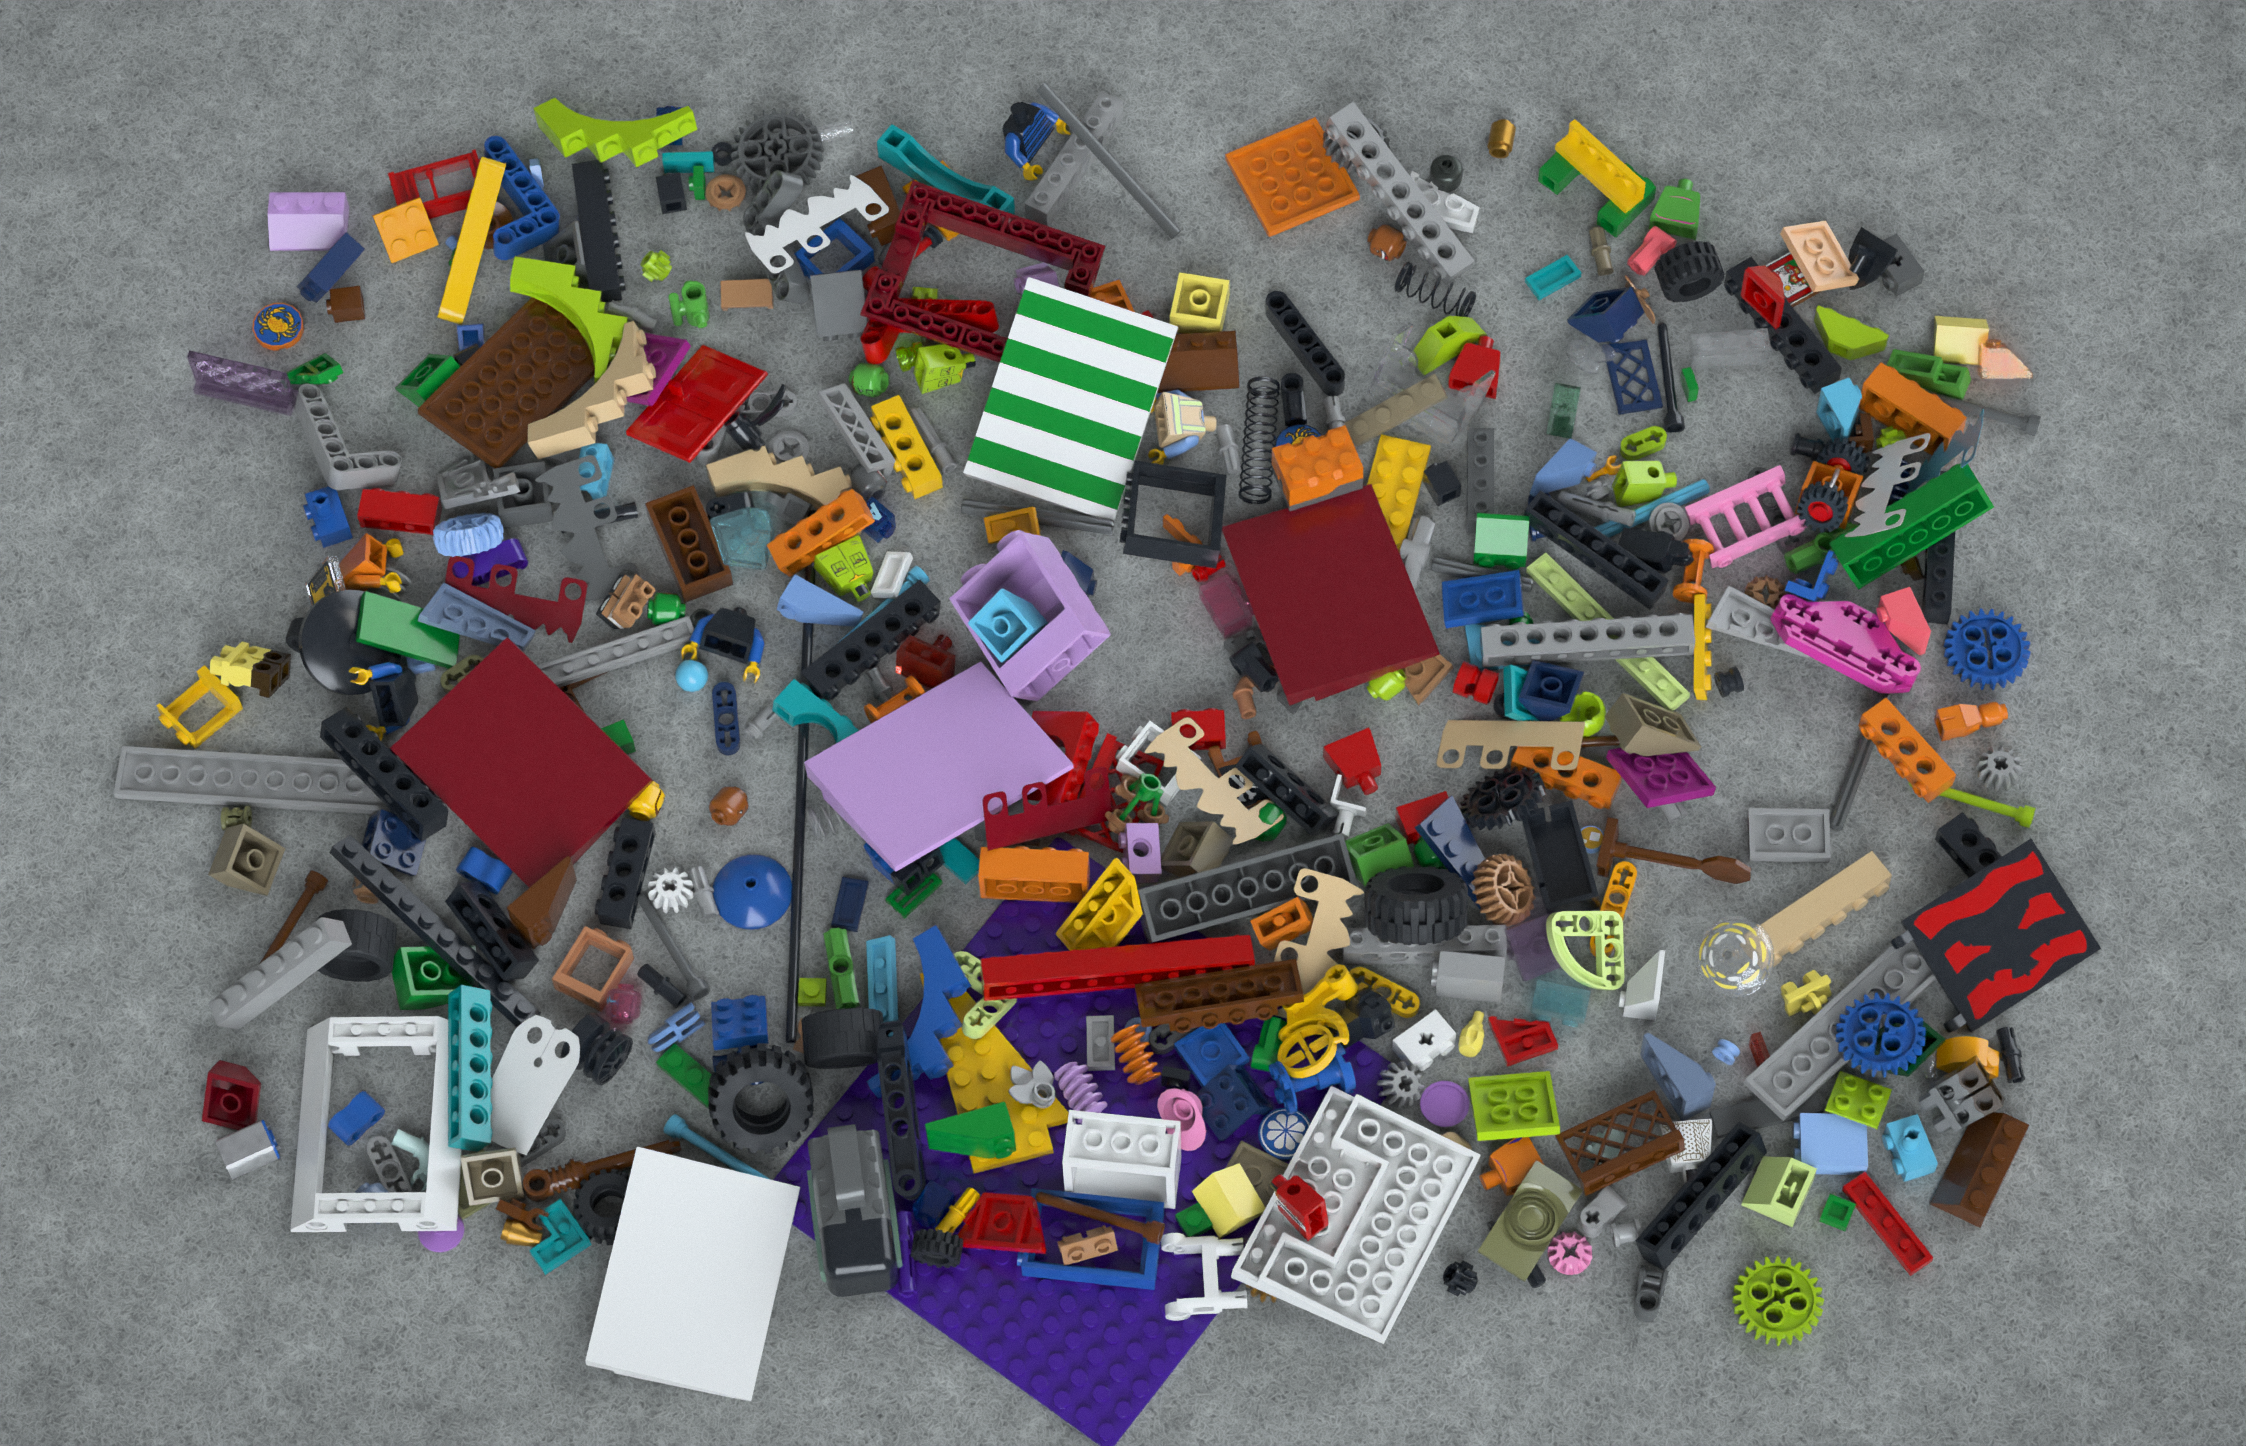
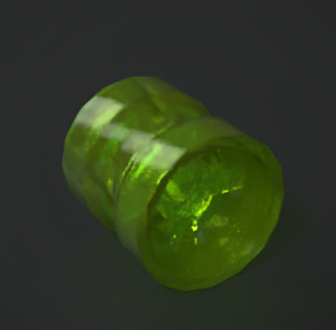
[895,341,923,372]

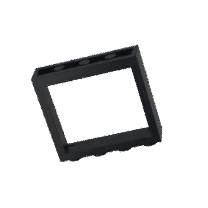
[1119,460,1227,569]

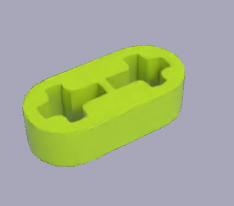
[1620,426,1667,461]

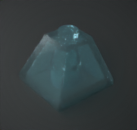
[710,507,775,570]

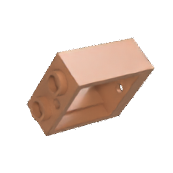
[552,926,634,1012]

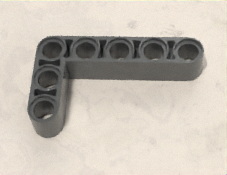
[743,170,810,304]

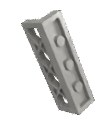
[817,383,896,477]

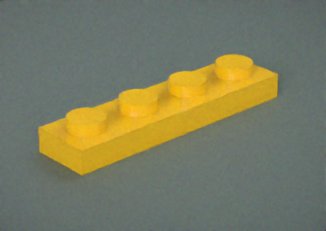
[1694,594,1712,700]

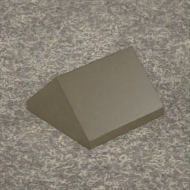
[460,1147,524,1206]

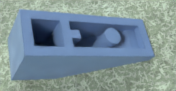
[1530,438,1597,496]
[777,574,863,627]

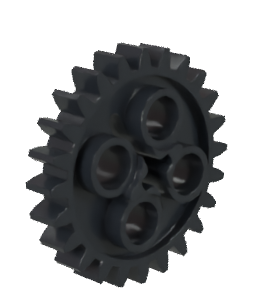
[1460,766,1546,831]

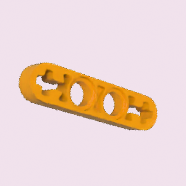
[1589,861,1637,957]

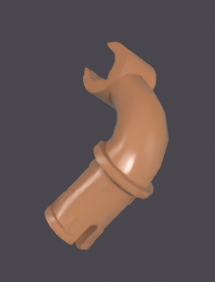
[1232,665,1278,719]

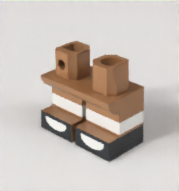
[596,574,656,629]

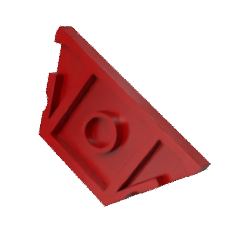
[957,1192,1046,1254]

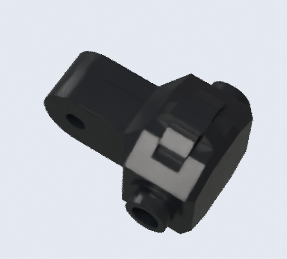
[1322,988,1395,1049]

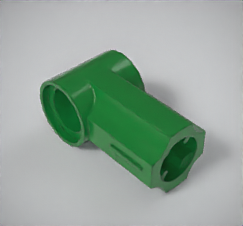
[1251,1017,1287,1072]

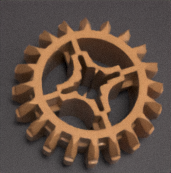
[1471,854,1536,927]

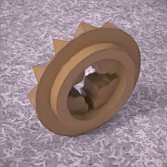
[706,174,746,211]
[1744,574,1786,610]

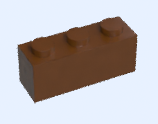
[854,165,900,246]

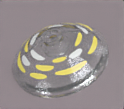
[1694,916,1774,998]

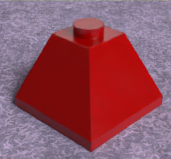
[1741,266,1785,329]

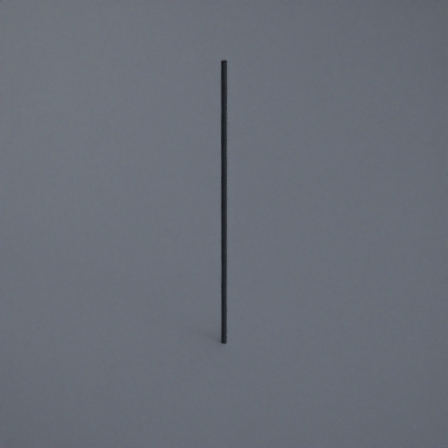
[785,510,816,1043]

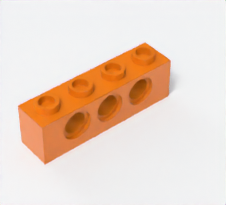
[767,489,875,577]
[1858,697,1956,803]
[1510,746,1622,809]

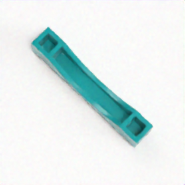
[877,124,1015,215]

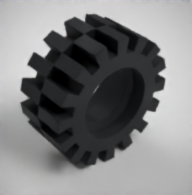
[911,1229,964,1268]

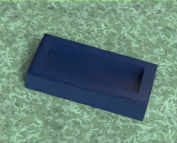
[831,877,869,932]

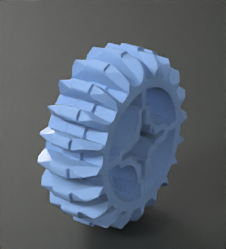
[433,512,504,557]

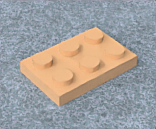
[1780,221,1859,292]

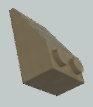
[1604,693,1701,756]

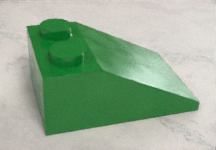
[392,945,477,1010]
[925,1102,1016,1159]

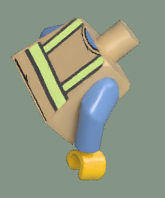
[1148,390,1216,465]

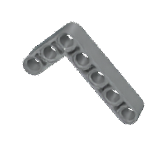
[295,383,402,490]

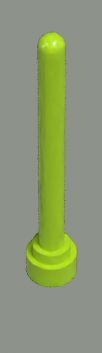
[1908,782,2036,828]

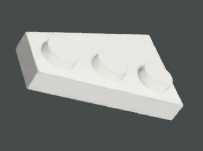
[1407,171,1480,233]

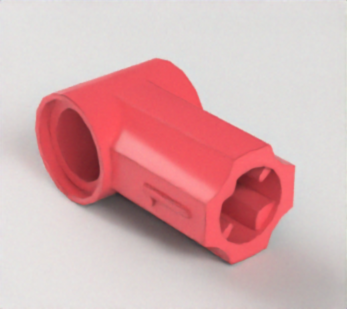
[1627,226,1677,276]

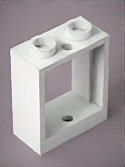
[1116,721,1201,806]

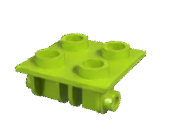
[1825,1071,1892,1129]

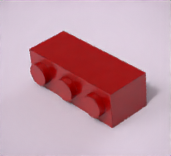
[357,488,442,535]

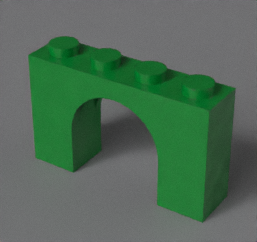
[1538,152,1656,238]

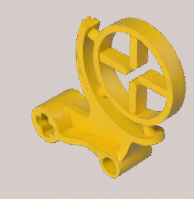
[1277,964,1358,1078]

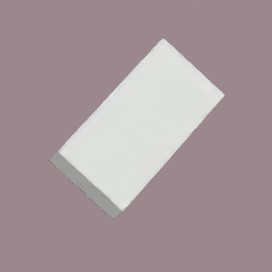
[871,551,913,599]

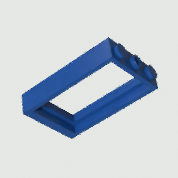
[1017,1188,1164,1290]

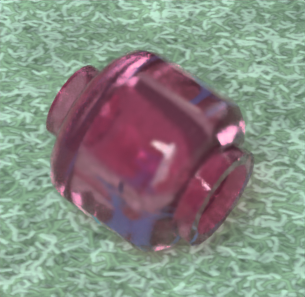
[605,984,642,1024]

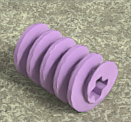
[1054,1062,1107,1123]

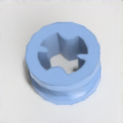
[1712,1039,1740,1065]

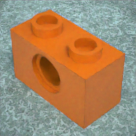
[1250,897,1314,951]

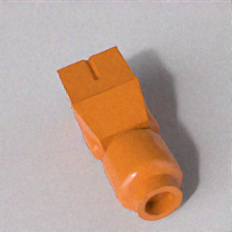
[1934,702,2008,741]

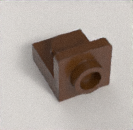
[1847,413,1874,454]

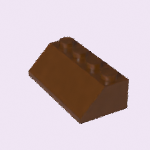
[1157,331,1239,393]
[1930,1112,2029,1228]

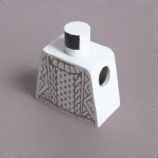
[1658,1119,1712,1184]

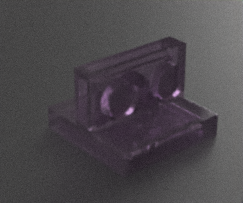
[1504,911,1573,981]

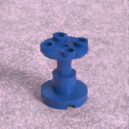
[1269,1043,1356,1114]

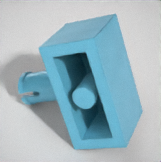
[1882,1114,1938,1182]

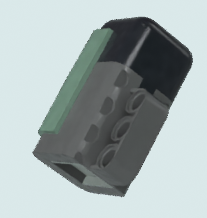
[807,1124,903,1297]

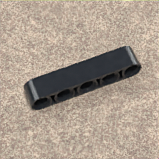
[1265,291,1345,397]

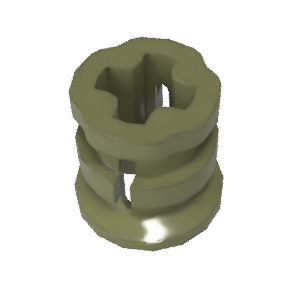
[221,806,252,831]

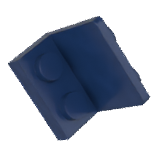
[362,809,426,876]
[1195,1064,1273,1141]

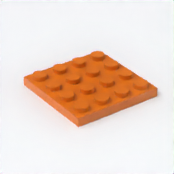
[1225,117,1360,237]

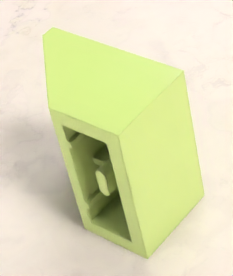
[1741,1156,1817,1227]

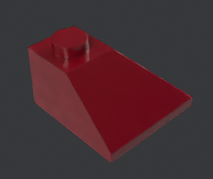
[202,1060,261,1130]

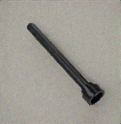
[1657,323,1685,433]

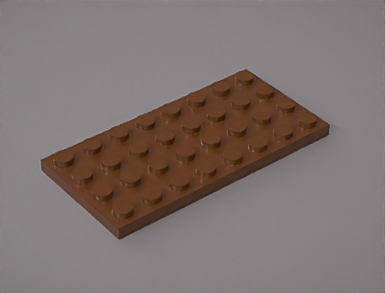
[418,297,595,469]

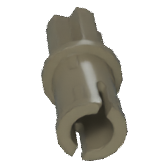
[1589,226,1614,276]

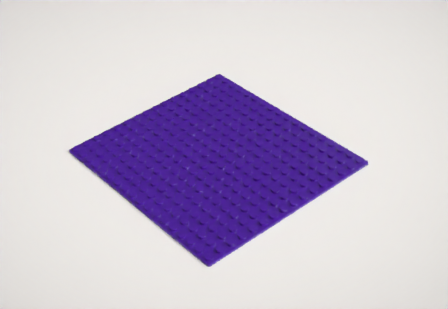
[773,837,1391,1446]

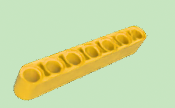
[437,157,506,325]

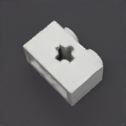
[1392,1009,1456,1071]

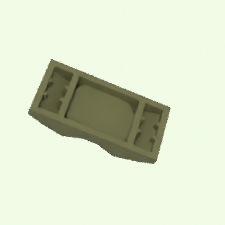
[1478,1160,1583,1282]

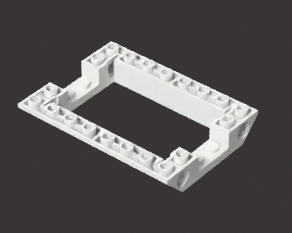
[291,1016,462,1232]

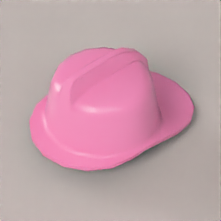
[1157,1088,1206,1151]

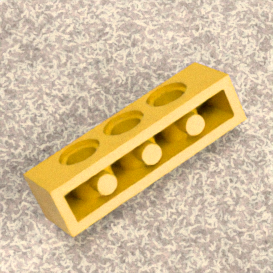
[869,395,943,499]

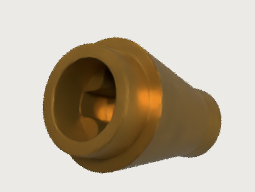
[500,1218,543,1247]

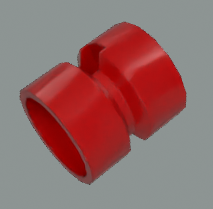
[1452,661,1499,705]

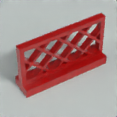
[1064,733,1164,853]

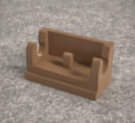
[720,279,773,311]

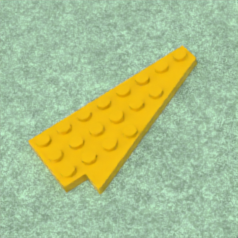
[920,973,1069,1174]

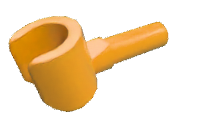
[1586,455,1621,482]

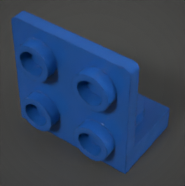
[1785,550,1839,602]

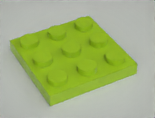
[1468,1071,1560,1141]

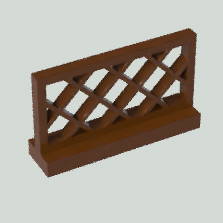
[1555,1090,1685,1196]

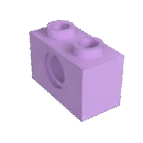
[1014,263,1059,295]
[1118,823,1162,883]

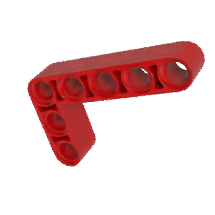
[860,298,999,364]

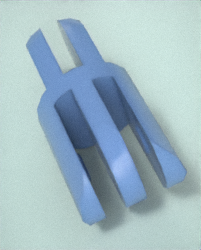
[648,1002,706,1052]

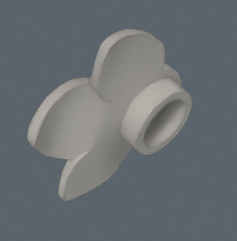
[1008,1061,1055,1108]

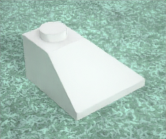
[1619,950,1665,1021]

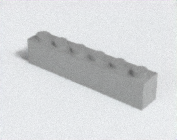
[209,917,352,1029]

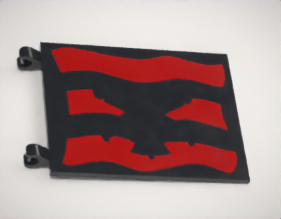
[1891,839,2101,1033]

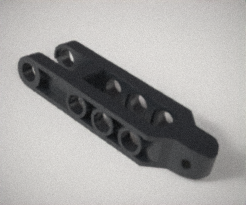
[877,1020,927,1201]

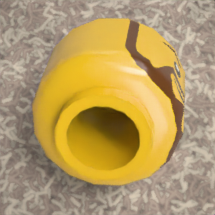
[628,781,665,821]

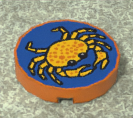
[253,303,304,351]

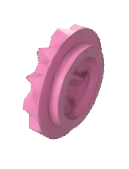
[1548,1231,1592,1275]

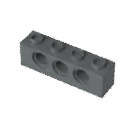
[1467,428,1494,533]

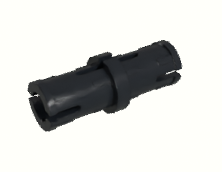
[1996,1027,2025,1084]

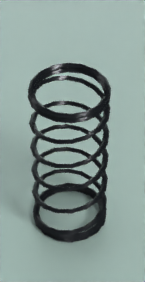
[1394,262,1476,317]

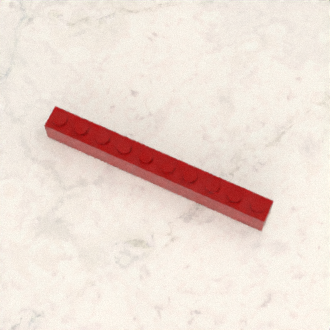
[980,935,1255,1001]

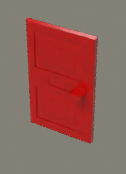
[626,345,768,463]

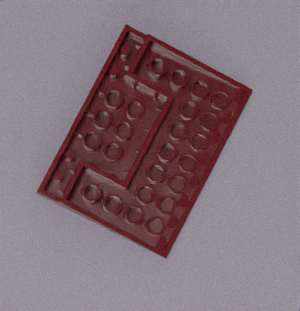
[1222,484,1440,706]
[390,637,654,888]

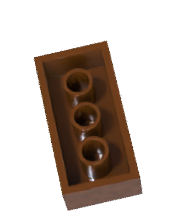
[645,485,733,603]

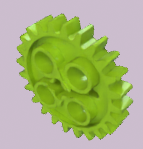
[1732,1256,1824,1346]

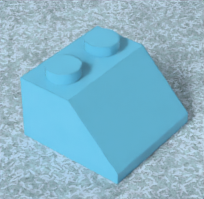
[1816,378,1862,442]
[968,589,1048,663]

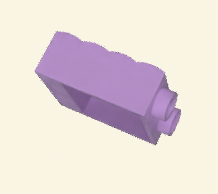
[949,530,1111,701]

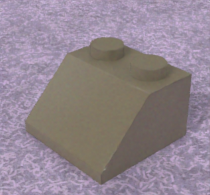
[1161,821,1234,877]
[208,824,286,896]

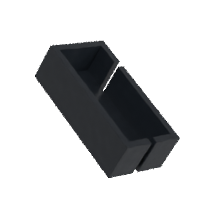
[1521,800,1600,918]

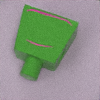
[1649,179,1701,240]

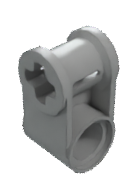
[1578,1186,1629,1238]

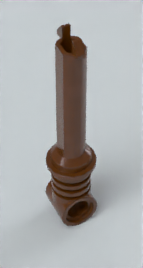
[523,1140,681,1202]

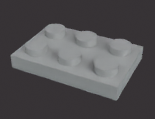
[1747,808,1831,862]

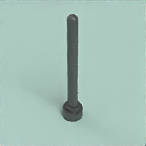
[1925,390,2041,436]
[638,893,710,1001]

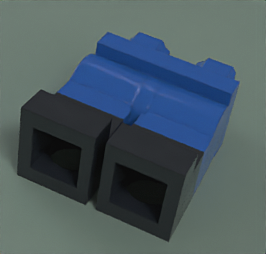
[864,842,945,896]

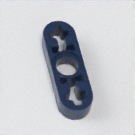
[712,682,740,756]

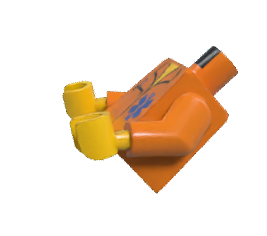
[334,533,404,593]

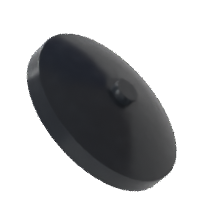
[299,590,402,695]

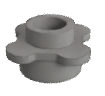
[1585,481,1610,501]

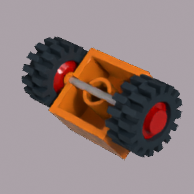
[1795,437,1866,532]

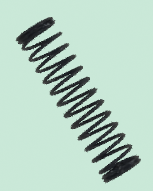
[1238,376,1280,504]

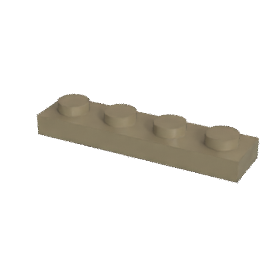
[1344,373,1448,447]

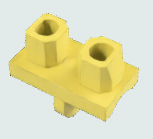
[1781,970,1832,1017]

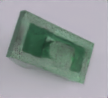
[1546,383,1581,439]

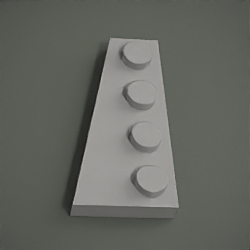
[1706,586,1810,658]

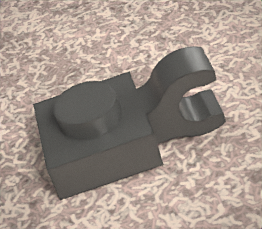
[764,491,813,525]

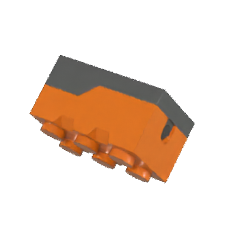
[1272,425,1364,511]

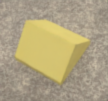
[1933,316,1989,365]
[1192,1163,1265,1239]

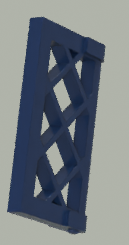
[1602,340,1663,415]

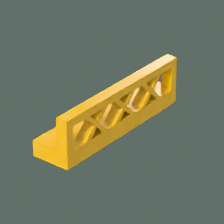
[1555,119,1646,213]

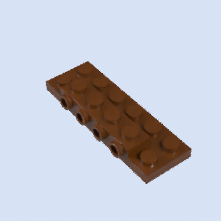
[1135,959,1304,1033]

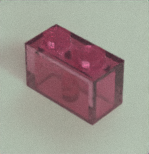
[1199,574,1254,639]

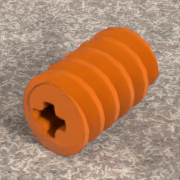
[1111,1024,1162,1085]

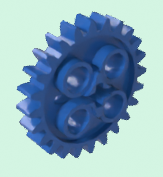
[1943,608,2031,690]
[1836,992,1926,1077]

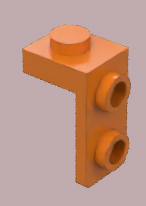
[1163,514,1202,576]

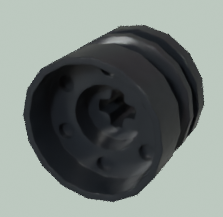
[561,1013,633,1086]

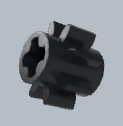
[1443,1261,1478,1296]

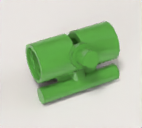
[668,280,710,328]

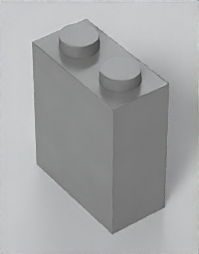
[1431,951,1505,1003]

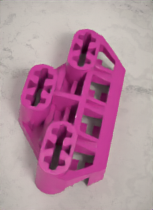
[1770,594,1921,693]

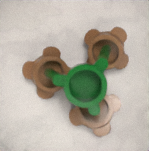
[1105,773,1169,834]

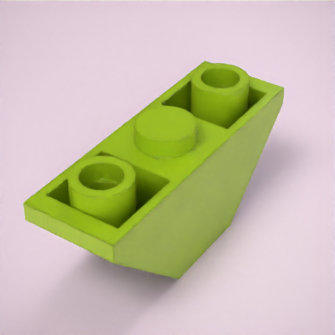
[1814,305,1889,361]
[1409,316,1487,375]

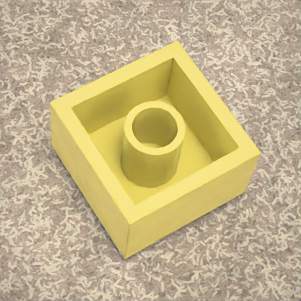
[1170,272,1230,334]

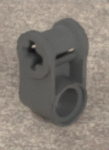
[1634,1265,1669,1322]

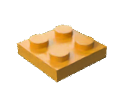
[372,197,439,263]

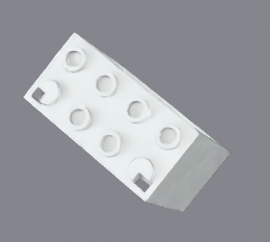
[1062,1110,1181,1209]

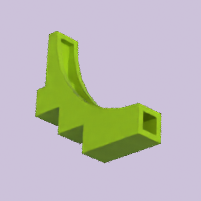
[533,98,698,167]
[510,256,628,384]

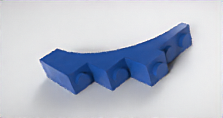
[866,925,972,1099]

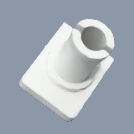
[1330,774,1366,838]

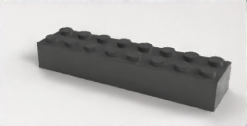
[1137,833,1357,943]

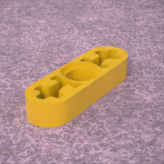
[1350,967,1420,1018]

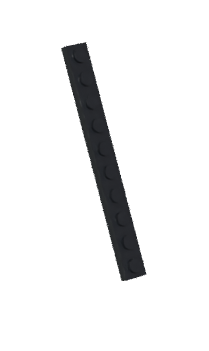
[329,835,541,1028]

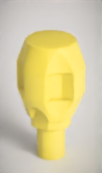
[1458,1011,1484,1057]

